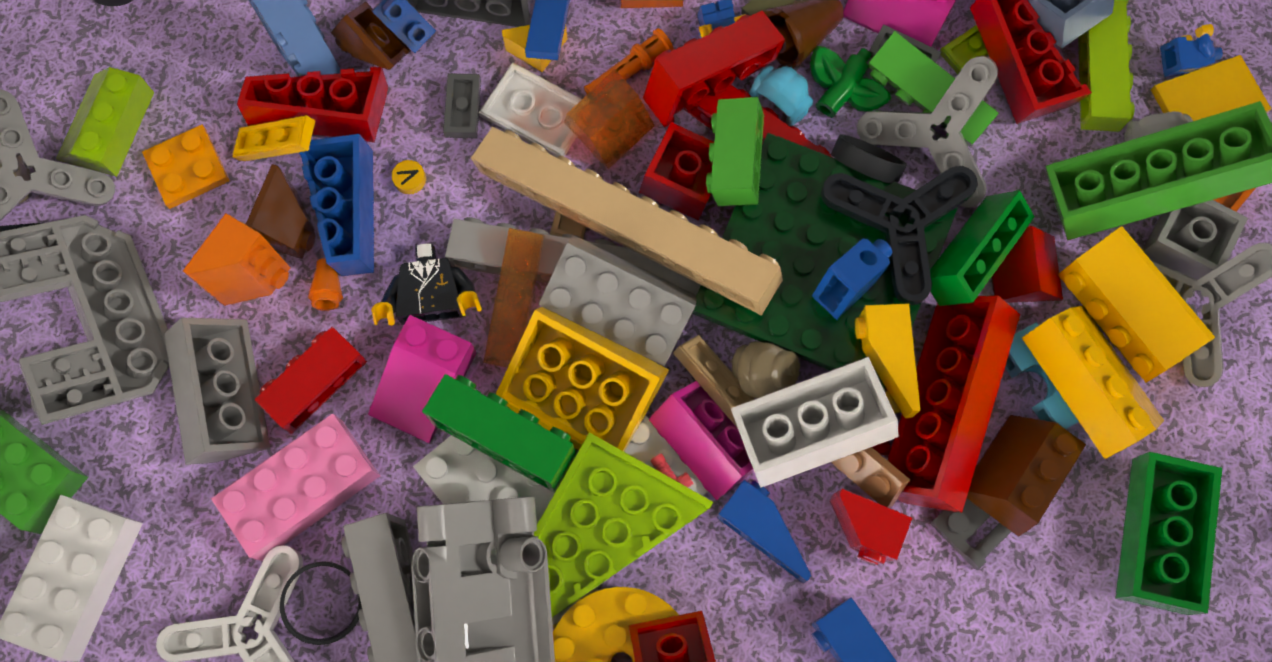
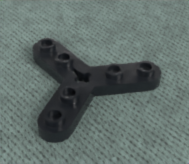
[821,166,978,306]

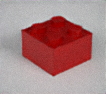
[639,122,714,220]

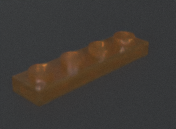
[483,228,545,368]

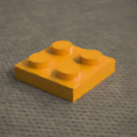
[142,124,230,209]

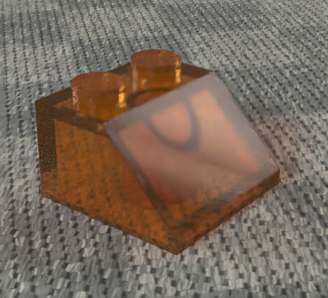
[564,70,655,169]

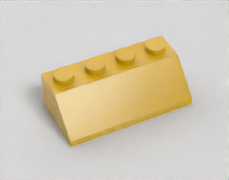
[1058,226,1215,383]

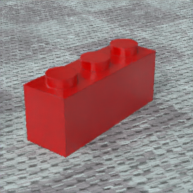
[254,326,367,434]

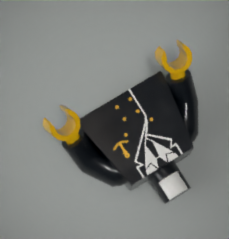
[371,244,482,326]

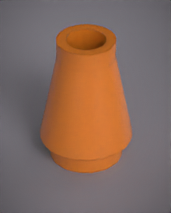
[308,258,343,311]

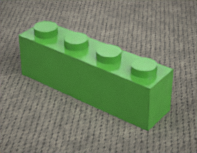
[868,31,999,147]

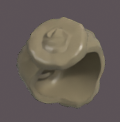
[731,341,801,399]

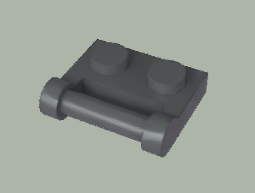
[930,498,1011,570]

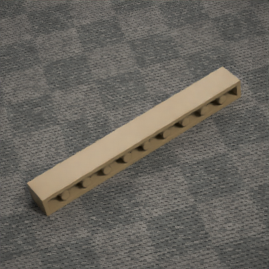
[471,126,783,316]

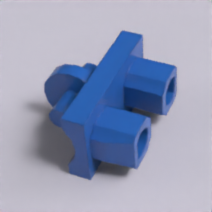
[371,0,436,53]

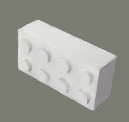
[731,357,899,488]
[0,495,143,662]

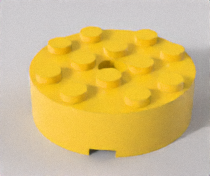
[553,587,679,662]

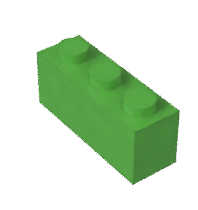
[706,97,764,206]

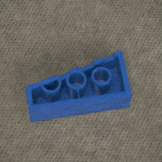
[299,134,374,276]

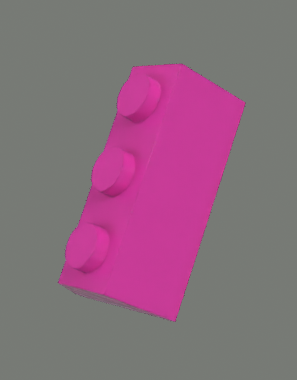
[843,0,956,47]
[649,381,754,500]

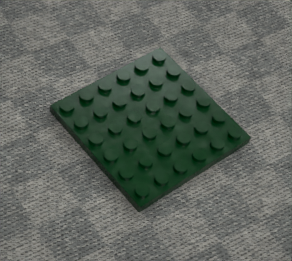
[692,133,958,393]

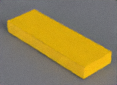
[232,115,315,161]

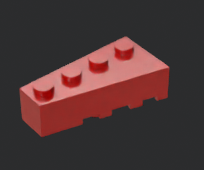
[970,0,1092,124]
[643,10,785,128]
[237,67,388,143]

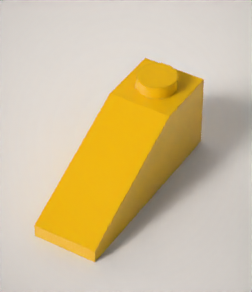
[855,304,920,418]

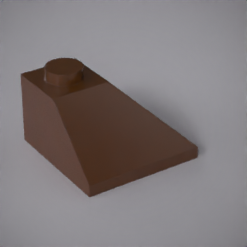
[330,2,411,70]
[245,164,316,259]

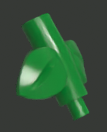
[810,46,892,118]

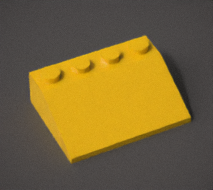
[1022,306,1164,459]
[496,307,669,452]

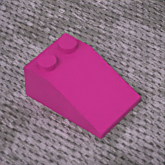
[368,315,477,444]

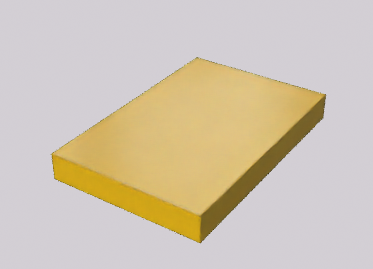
[1151,55,1271,121]

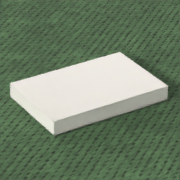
[479,62,595,158]

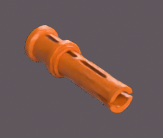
[584,28,674,104]

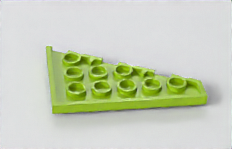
[534,432,713,617]

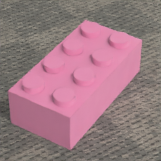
[211,414,380,561]

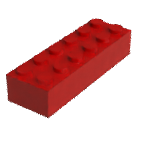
[887,295,1021,513]

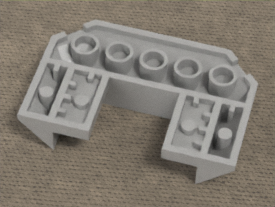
[0,215,169,425]

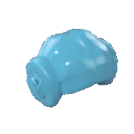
[749,65,813,126]

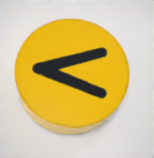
[392,160,426,194]

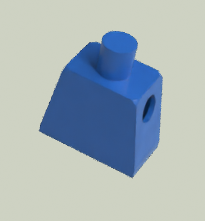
[812,238,893,320]

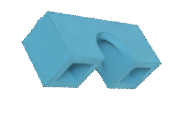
[1005,322,1079,429]

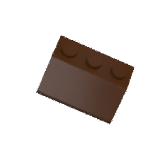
[967,415,1086,537]

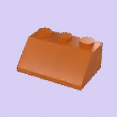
[183,213,291,306]

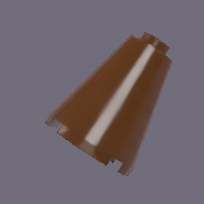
[763,0,844,69]

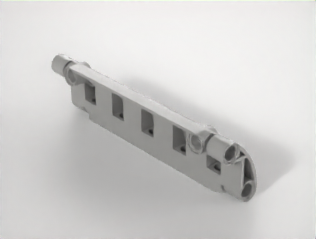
[412,496,555,662]

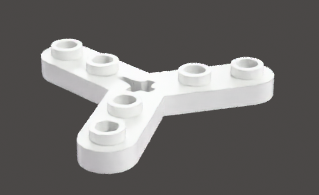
[156,545,303,662]

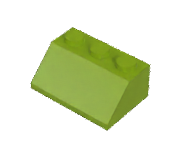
[56,67,155,177]

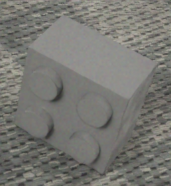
[1143,200,1248,280]

